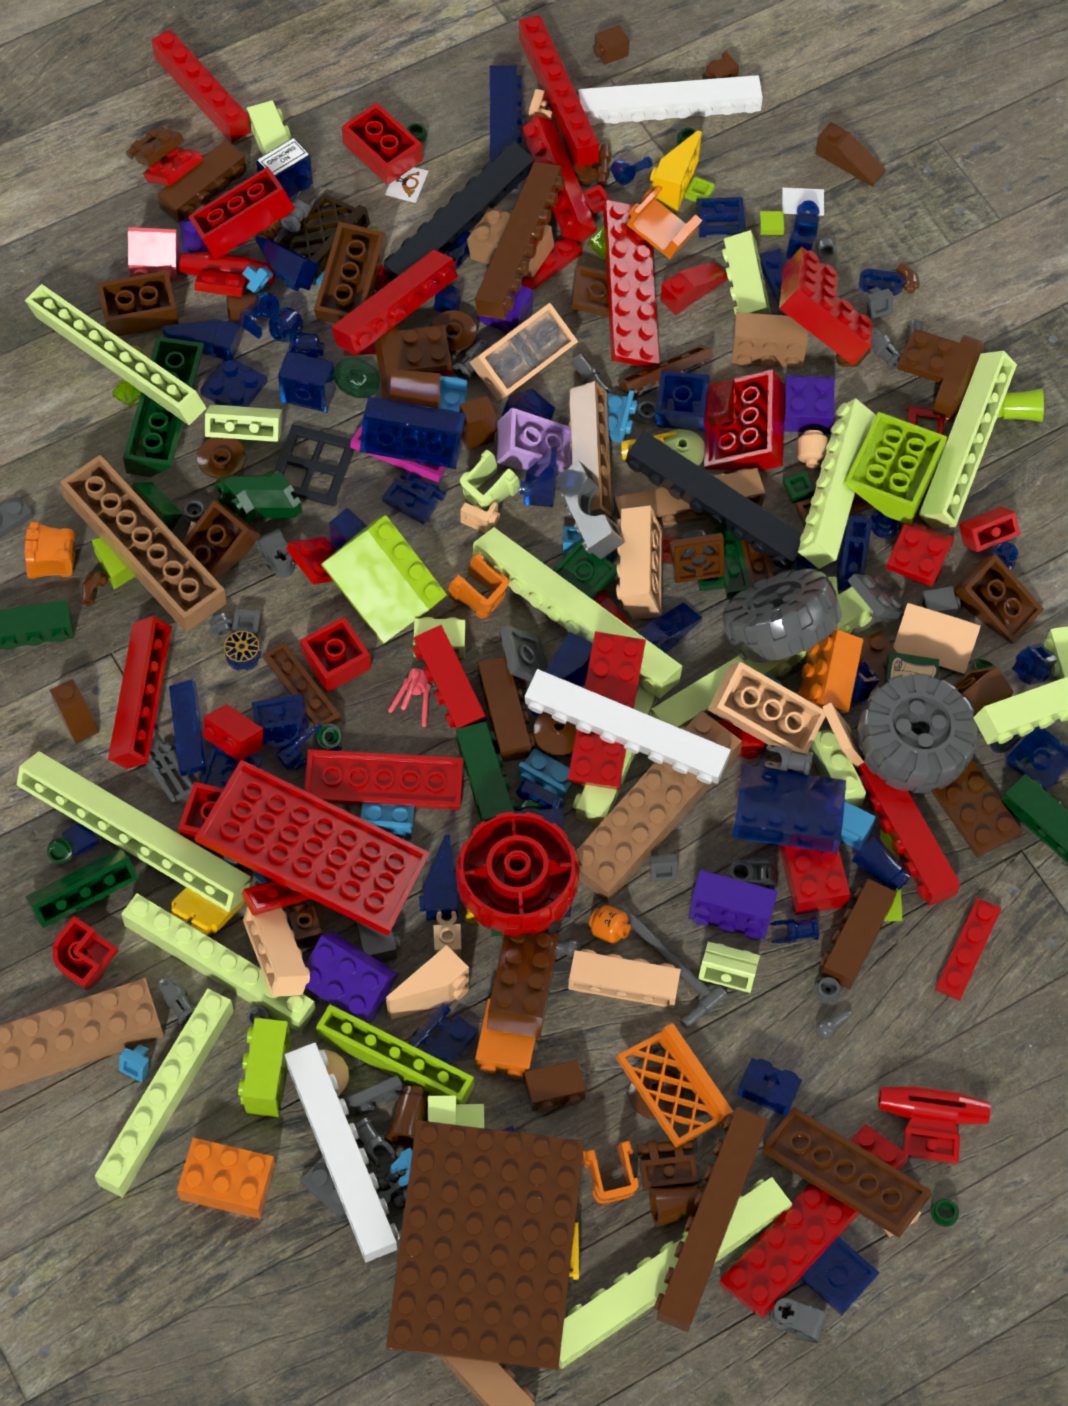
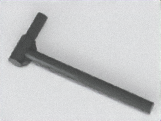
[619,906,727,1029]

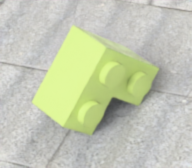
[428,1096,484,1128]

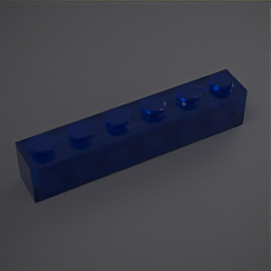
[490,65,522,190]

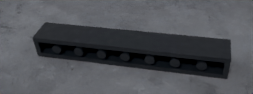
[384,142,535,281]
[625,430,802,571]

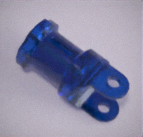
[770,916,819,944]

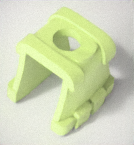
[460,450,520,512]

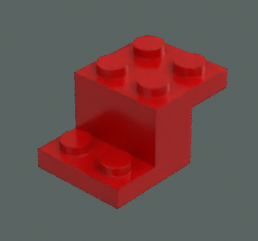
[885,521,955,587]

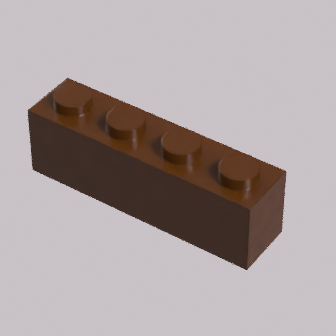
[157,140,246,223]
[478,657,535,762]
[820,879,897,990]

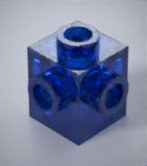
[1011,643,1058,685]

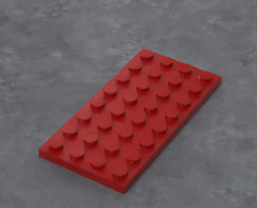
[195,760,430,936]

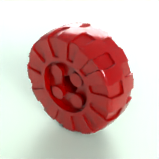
[456,812,579,936]

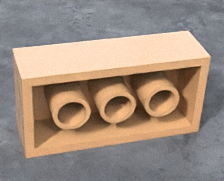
[616,506,662,620]
[707,662,826,754]

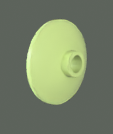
[663,429,705,466]

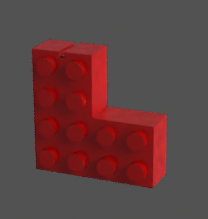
[779,247,873,365]

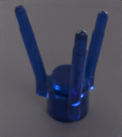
[276,723,342,771]

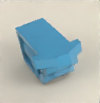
[806,786,876,851]

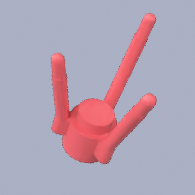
[388,668,431,727]

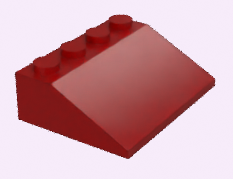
[704,369,784,471]

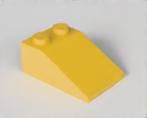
[650,130,702,213]

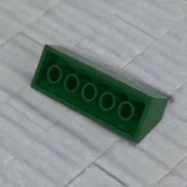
[123,336,204,477]

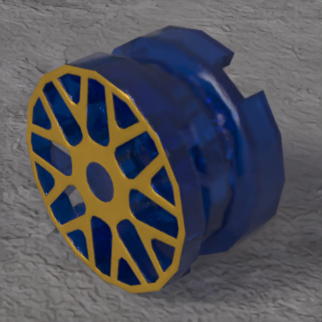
[224,631,261,671]

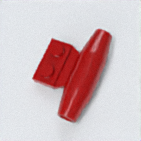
[179,252,276,297]
[878,1086,991,1164]

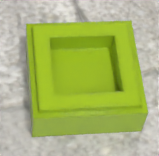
[684,176,715,206]
[759,211,784,235]

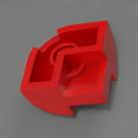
[52,916,119,990]

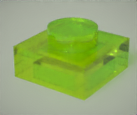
[587,228,606,260]

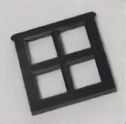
[274,424,355,506]

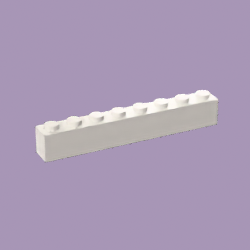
[578,75,763,126]
[525,669,731,784]
[284,1043,400,1263]

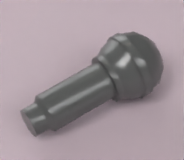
[557,938,580,957]
[816,1009,851,1039]

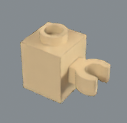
[433,911,462,960]

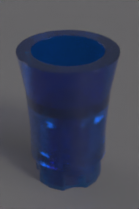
[852,835,912,892]

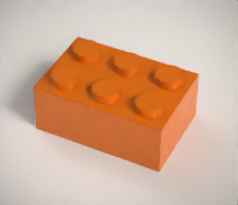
[797,630,863,718]
[177,1138,276,1219]

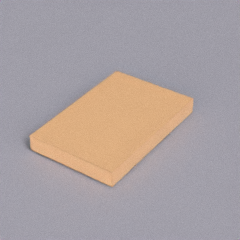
[894,602,981,674]
[823,703,865,769]

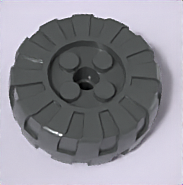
[722,569,842,663]
[857,673,978,793]

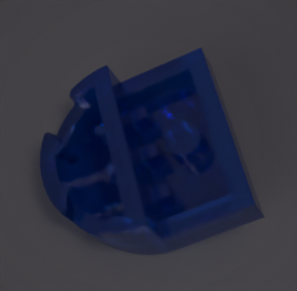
[252,694,307,748]

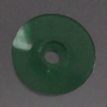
[333,358,380,398]

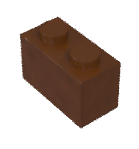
[459,396,498,450]
[524,1060,586,1112]

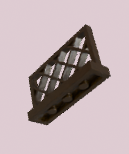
[268,193,370,286]

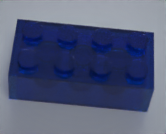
[359,396,465,469]

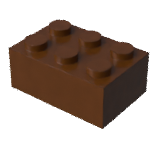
[97,270,179,337]

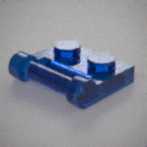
[696,197,746,238]

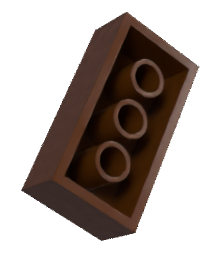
[314,222,387,324]
[487,932,559,1038]

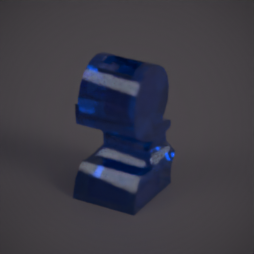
[237,292,279,340]

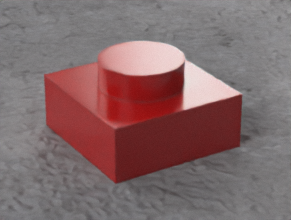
[583,185,611,215]

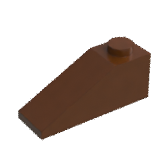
[815,122,886,187]

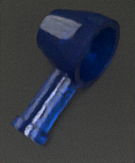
[610,156,653,186]

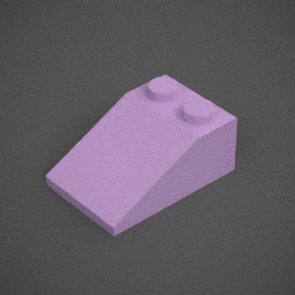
[496,408,572,472]

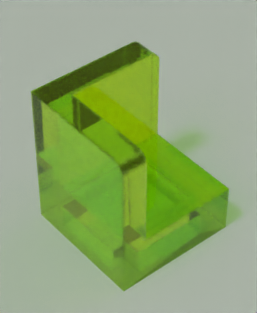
[112,380,141,408]

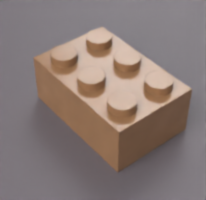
[467,208,554,278]
[731,313,808,369]

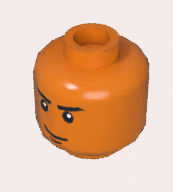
[589,905,631,944]

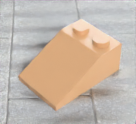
[386,945,469,1020]

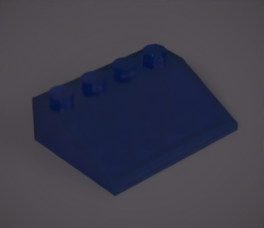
[732,764,846,853]

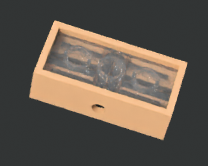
[469,303,578,401]

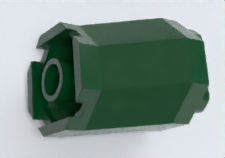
[215,470,302,523]

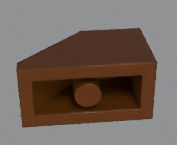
[50,679,99,744]

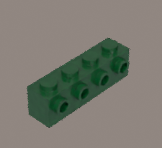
[25,848,139,928]

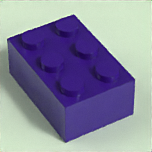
[688,870,778,940]
[305,932,399,1023]

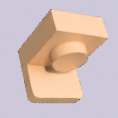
[528,89,552,122]
[460,501,500,533]

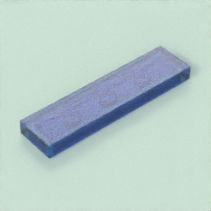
[169,679,206,777]

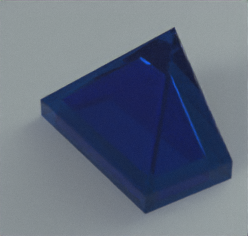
[502,389,555,420]

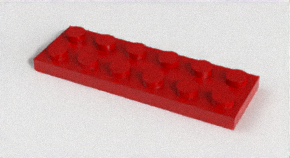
[568,631,646,790]
[304,750,464,810]

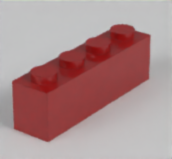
[411,625,486,729]

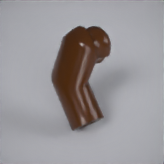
[896,262,920,294]
[81,571,108,605]

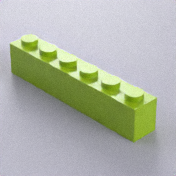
[316,1004,474,1104]

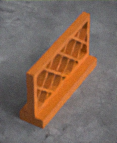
[616,1023,733,1148]

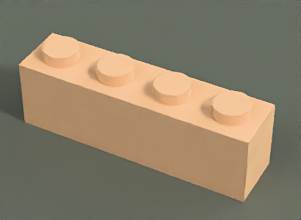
[243,906,310,997]
[568,949,681,1008]

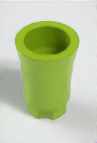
[997,388,1044,422]

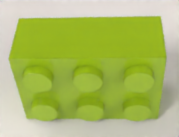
[238,1018,291,1118]

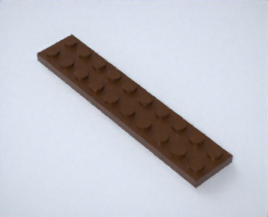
[855,630,1022,858]

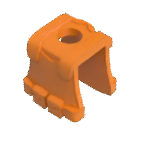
[24,522,76,579]
[447,553,509,619]
[582,1141,638,1204]

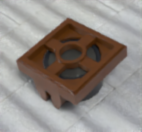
[669,530,724,583]

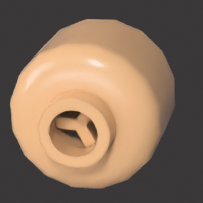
[797,430,829,468]

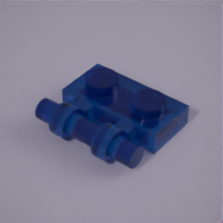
[382,470,446,525]
[408,1003,478,1065]

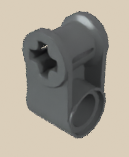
[256,528,295,578]
[727,860,778,891]
[769,1298,827,1343]

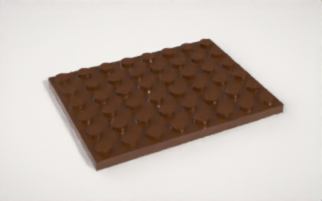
[386,1120,584,1371]

